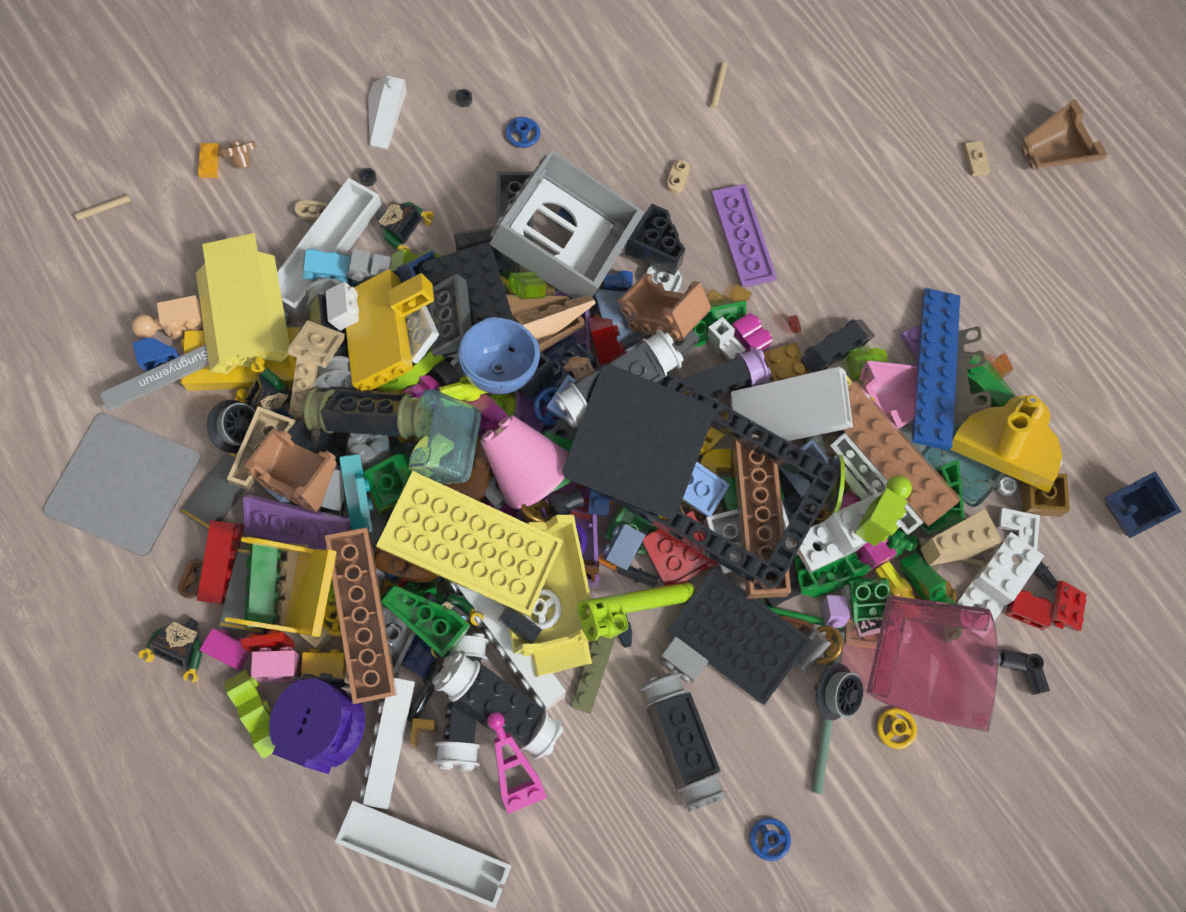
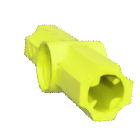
[439,376,488,405]
[874,561,924,620]

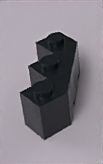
[800,319,875,373]

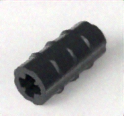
[498,606,542,644]

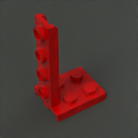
[241,622,295,654]

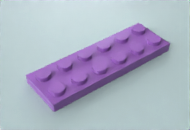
[711,184,777,288]
[243,494,350,550]

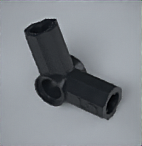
[999,649,1050,695]

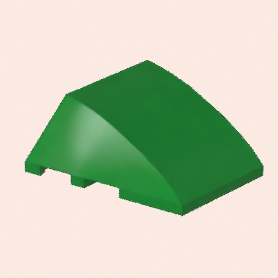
[920,459,965,535]
[794,543,871,598]

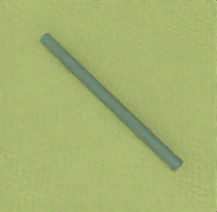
[812,632,846,794]

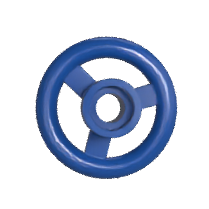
[506,117,540,148]
[534,387,561,426]
[750,818,791,861]

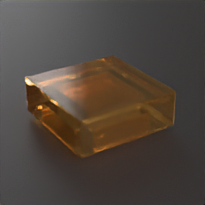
[994,353,1013,378]

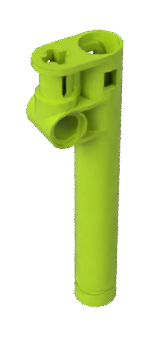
[577,582,695,641]

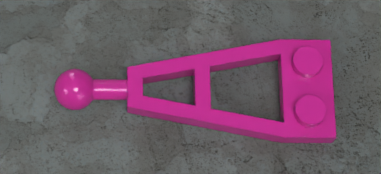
[487,712,547,814]

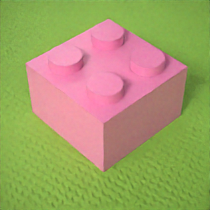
[251,647,302,683]

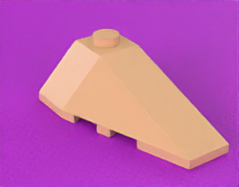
[514,295,595,344]

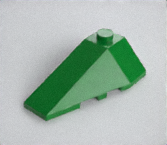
[692,300,746,348]
[967,355,1016,407]
[604,505,657,555]
[381,586,470,657]

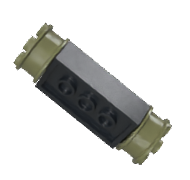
[301,388,436,440]

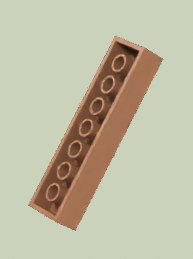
[843,381,961,526]
[732,437,791,599]
[325,528,398,704]

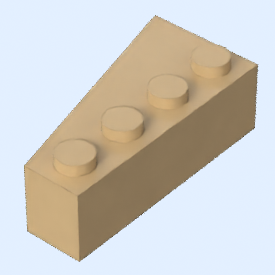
[227,406,296,490]
[921,509,1003,566]
[274,544,308,632]

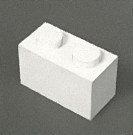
[326,281,359,330]

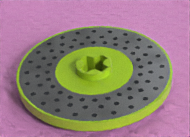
[828,454,845,513]

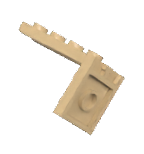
[288,320,345,419]

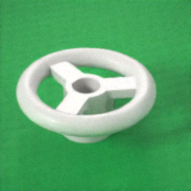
[522,589,562,629]

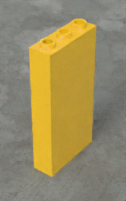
[346,269,413,391]
[180,327,301,391]

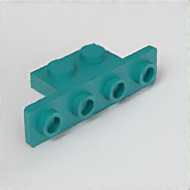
[340,454,373,532]

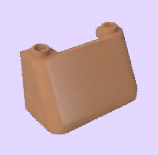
[243,429,337,513]

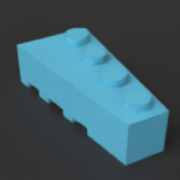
[302,249,373,288]

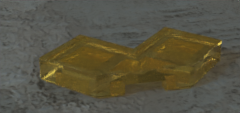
[707,284,752,304]

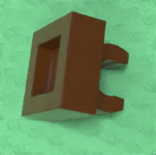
[583,559,599,582]

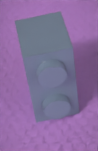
[602,523,645,570]

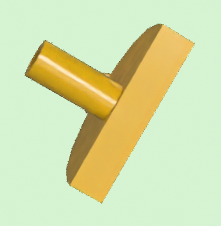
[950,395,1063,493]

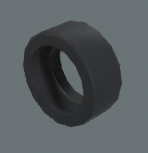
[432,360,461,386]

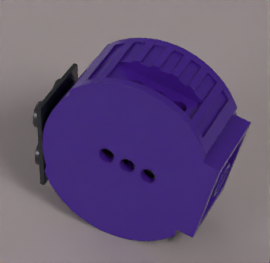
[269,673,365,774]

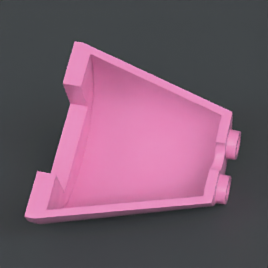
[860,361,917,429]
[480,415,569,509]

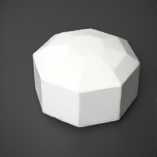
[996,477,1017,496]

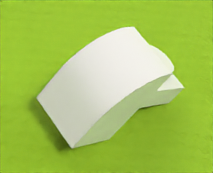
[708,317,746,361]

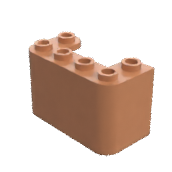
[617,273,711,341]

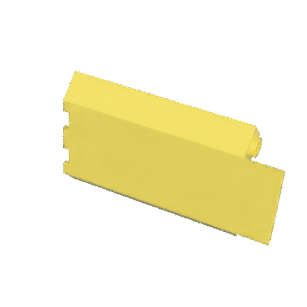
[196,233,290,374]
[505,515,594,677]

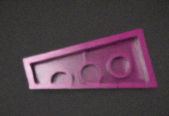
[839,491,897,573]

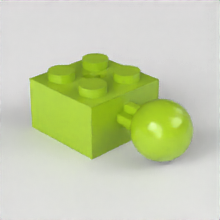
[854,475,912,546]

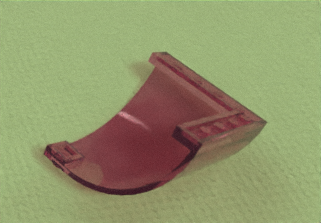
[866,595,998,732]

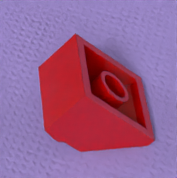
[588,317,624,365]

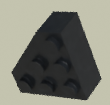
[626,204,685,276]
[454,224,522,283]

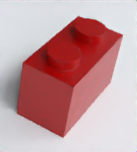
[1005,590,1054,630]

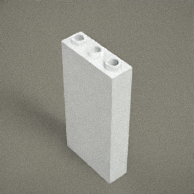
[730,367,853,441]

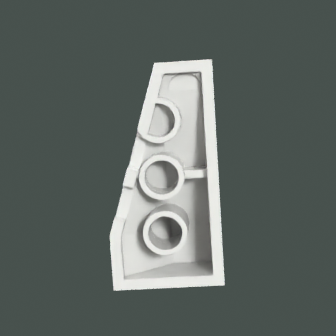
[368,76,407,150]

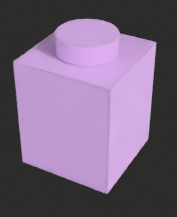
[821,595,850,628]

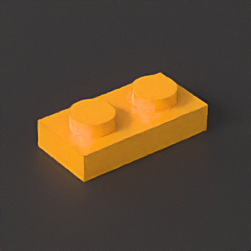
[198,143,220,178]

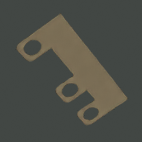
[954,326,991,415]

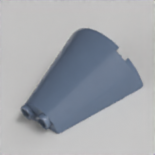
[592,289,650,351]

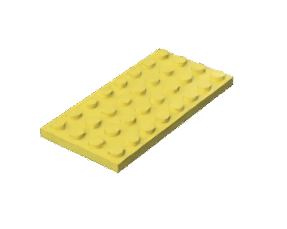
[376,471,563,616]

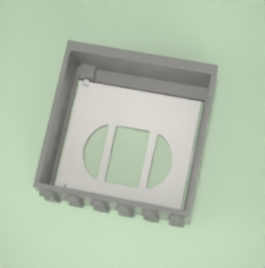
[489,150,645,299]

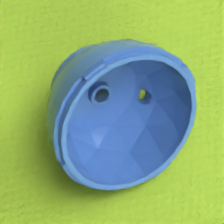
[458,317,540,394]

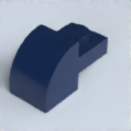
[588,488,609,516]

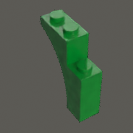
[900,552,963,643]

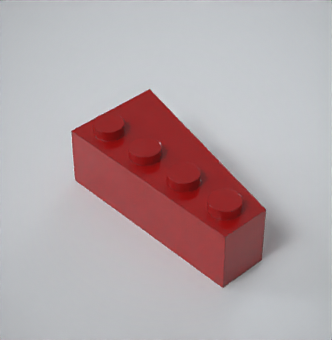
[197,520,244,604]

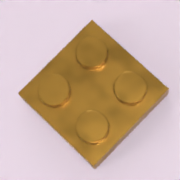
[763,342,810,382]

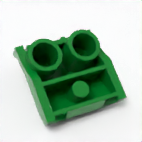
[848,577,892,623]

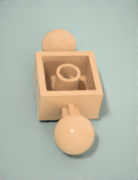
[132,295,204,339]

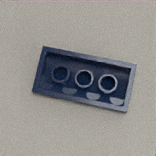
[525,335,597,408]

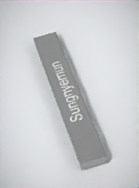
[100,345,209,412]

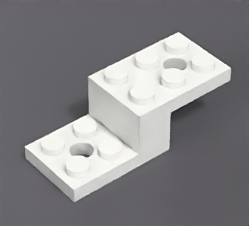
[798,492,901,573]
[956,532,1044,638]

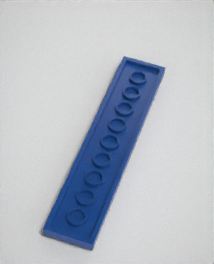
[912,288,961,451]

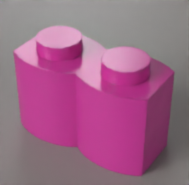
[732,313,772,352]

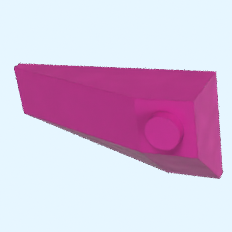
[460,394,509,439]

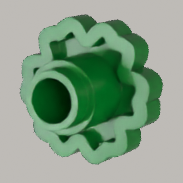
[886,527,919,558]

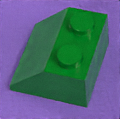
[363,454,412,509]

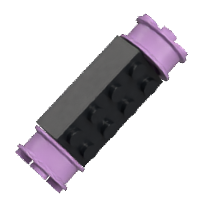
[680,347,772,398]

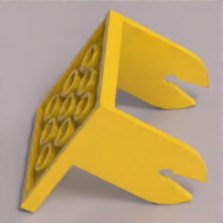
[224,537,337,637]

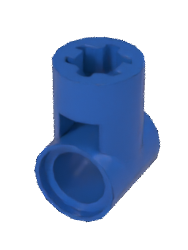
[603,270,633,292]

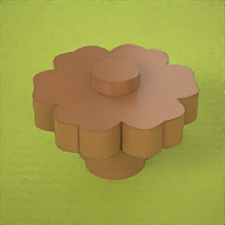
[219,140,257,169]

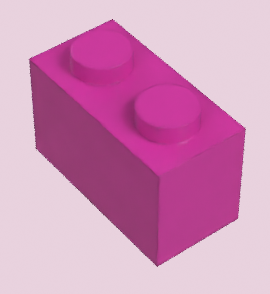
[200,628,250,671]

